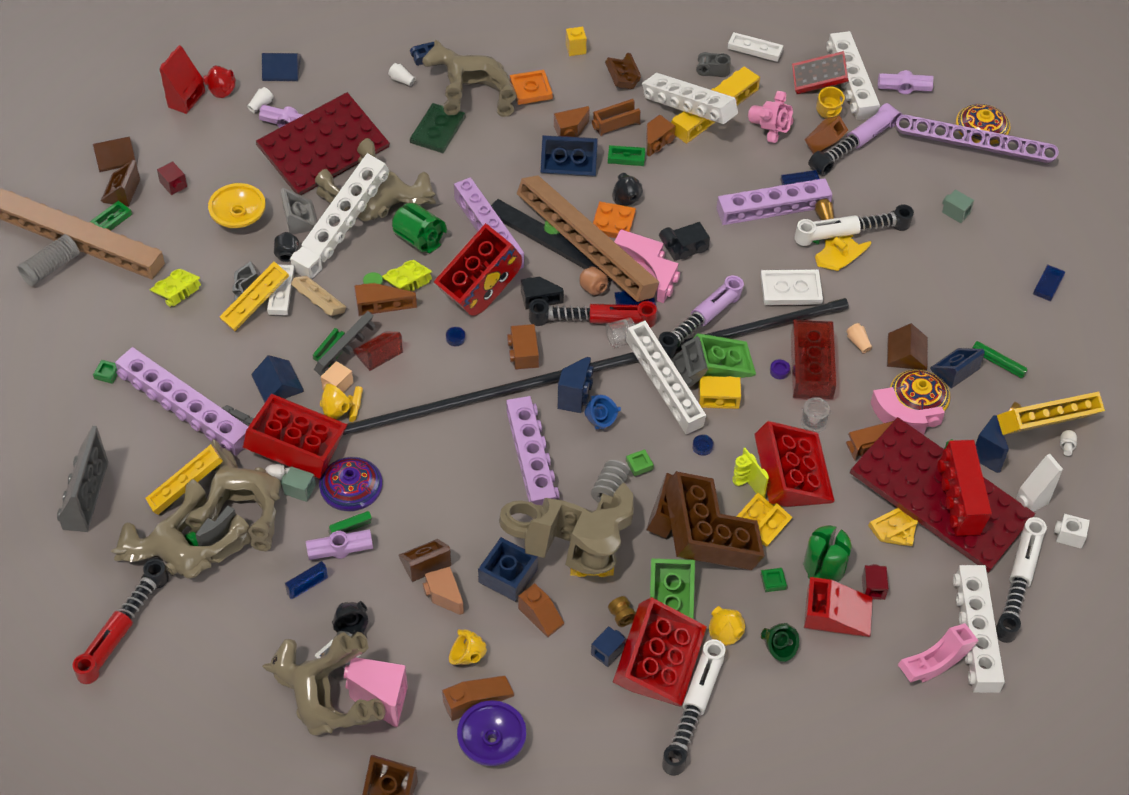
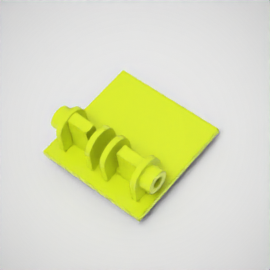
[382,260,432,291]
[149,269,201,307]
[732,448,769,498]

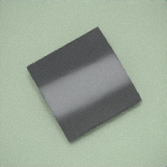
[671,336,708,388]
[195,505,236,546]

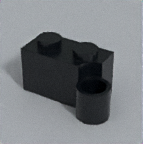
[659,222,710,261]

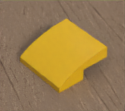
[736,493,792,546]

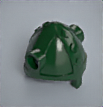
[761,623,800,662]

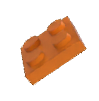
[510,70,553,105]
[593,201,636,238]

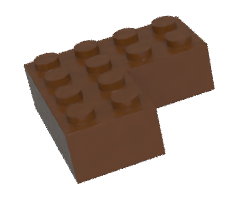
[664,471,765,570]

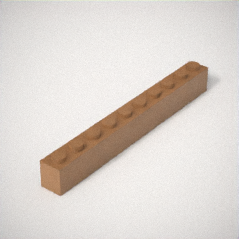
[517,175,660,302]
[0,188,165,280]

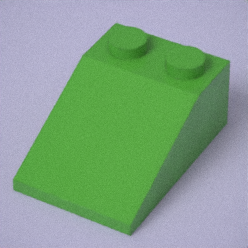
[694,333,756,378]
[650,558,695,619]

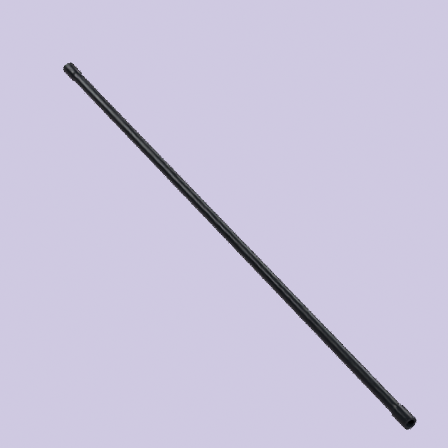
[343,298,849,435]

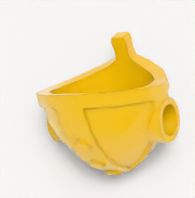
[320,383,353,419]
[709,606,745,646]
[449,629,487,665]

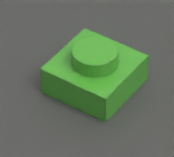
[626,449,654,476]

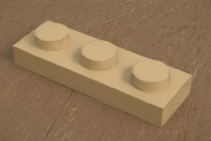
[291,276,346,316]

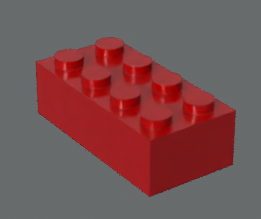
[937,440,992,536]

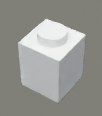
[290,246,322,279]

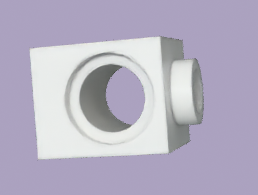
[1054,514,1090,549]

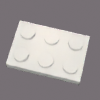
[760,270,823,305]

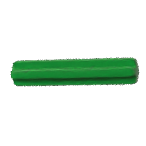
[972,341,1028,378]

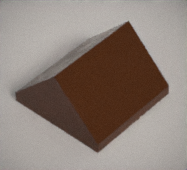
[93,136,136,172]
[101,160,140,207]
[887,323,928,371]
[399,539,451,582]
[362,755,418,795]

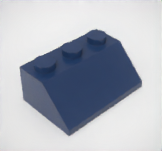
[540,135,598,176]

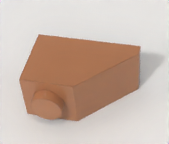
[422,567,464,615]

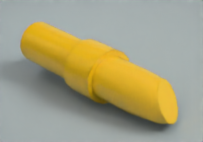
[349,386,363,422]

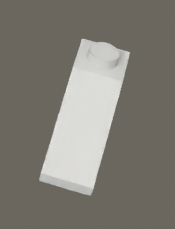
[1016,454,1063,512]

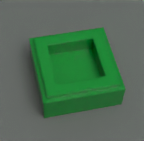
[93,360,117,384]
[761,568,787,593]

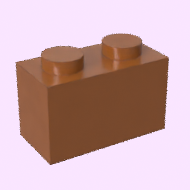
[507,324,539,370]

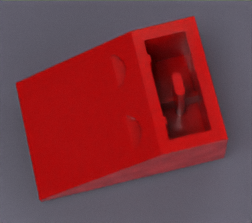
[160,45,205,114]
[804,577,873,637]

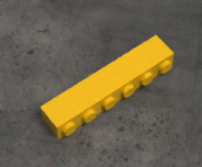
[671,66,760,144]
[997,392,1105,435]

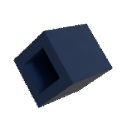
[591,626,626,667]

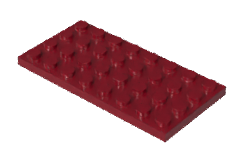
[850,417,1036,573]

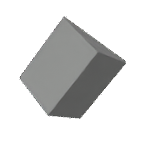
[280,188,317,235]

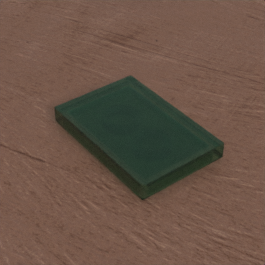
[410,103,466,153]

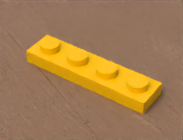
[220,262,289,332]
[145,444,223,515]

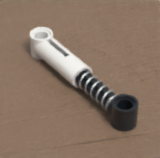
[794,204,914,246]
[996,517,1047,643]
[662,639,725,776]

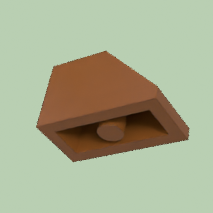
[554,106,590,137]
[518,583,564,637]

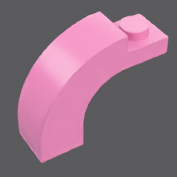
[871,387,945,435]
[898,623,979,683]

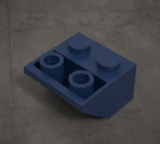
[557,357,594,413]

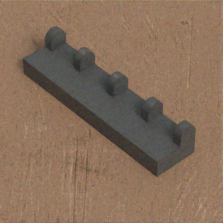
[314,311,376,376]

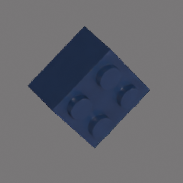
[478,537,538,602]

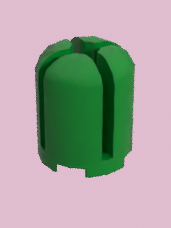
[392,203,447,253]
[803,525,852,582]

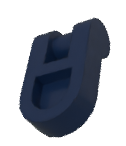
[410,42,434,66]

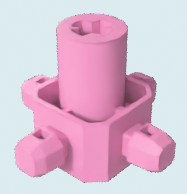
[748,91,794,143]

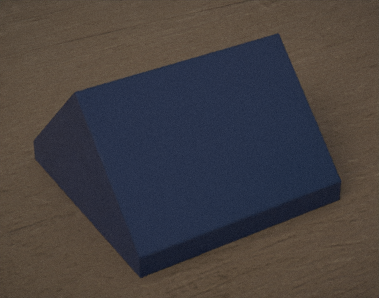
[262,53,301,81]
[930,348,985,389]
[251,355,304,403]
[975,415,1009,473]

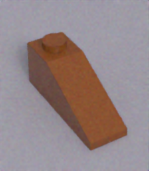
[354,283,417,316]
[442,676,514,721]

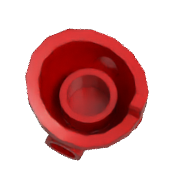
[203,65,236,98]

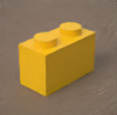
[698,376,741,409]

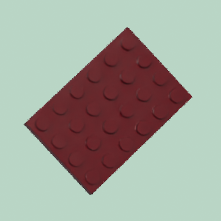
[256,92,390,195]

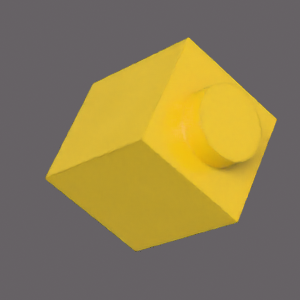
[565,26,587,56]

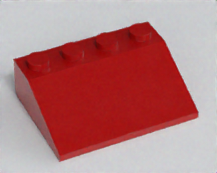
[243,394,347,479]
[754,421,835,507]
[613,597,707,707]

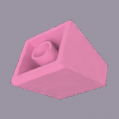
[344,657,408,727]

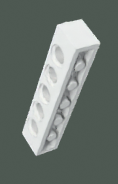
[826,31,880,120]
[642,73,738,124]
[301,153,390,263]
[626,321,706,435]
[953,565,1005,693]

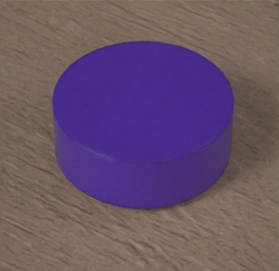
[770,359,790,380]

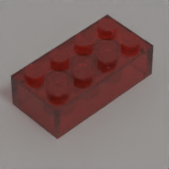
[791,320,836,400]

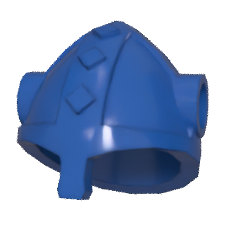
[584,395,621,430]

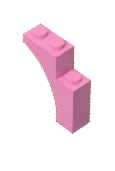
[614,230,680,303]

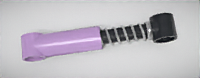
[808,103,902,176]
[658,275,744,359]

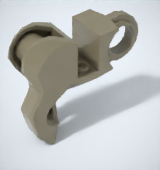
[499,483,634,574]

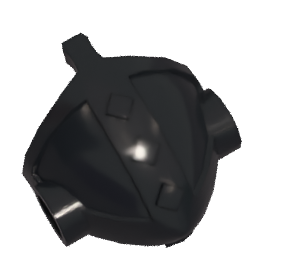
[612,173,643,206]
[332,601,368,635]

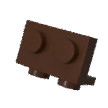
[605,53,641,89]

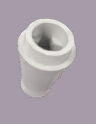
[388,63,416,86]
[247,87,273,113]

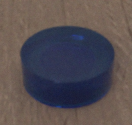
[446,327,466,347]
[692,435,714,456]

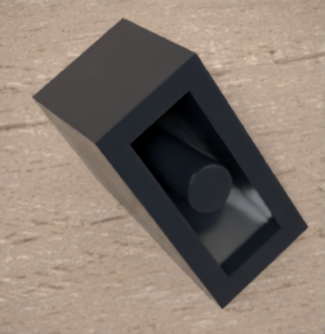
[521,276,564,310]

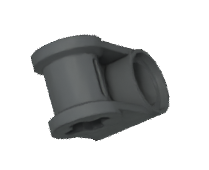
[696,52,731,77]

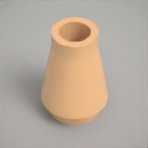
[846,323,872,353]

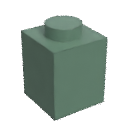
[942,189,974,223]
[281,467,316,502]

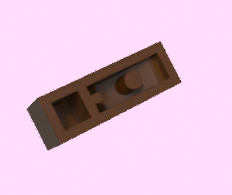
[646,473,673,538]

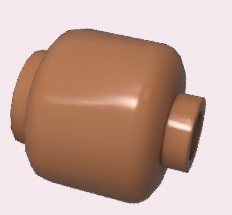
[580,267,608,296]

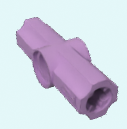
[878,70,933,94]
[259,105,303,128]
[306,529,373,560]

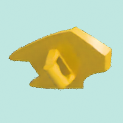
[815,235,871,271]

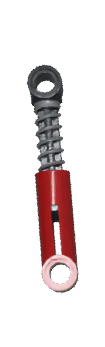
[529,299,657,328]
[72,559,168,684]

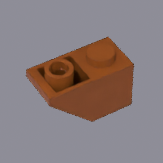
[646,115,675,157]
[805,115,848,154]

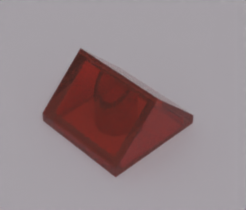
[353,331,403,371]

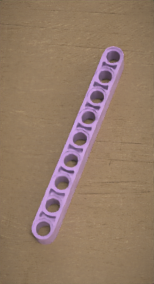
[896,115,1059,163]

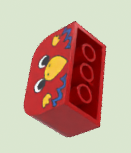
[434,223,522,316]

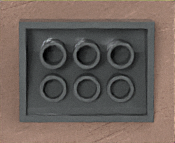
[57,426,108,532]

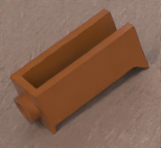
[592,99,641,136]
[846,421,893,461]

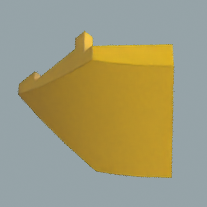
[868,508,918,546]

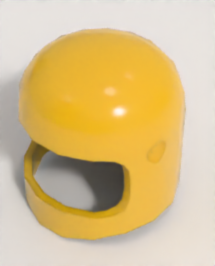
[816,87,845,119]

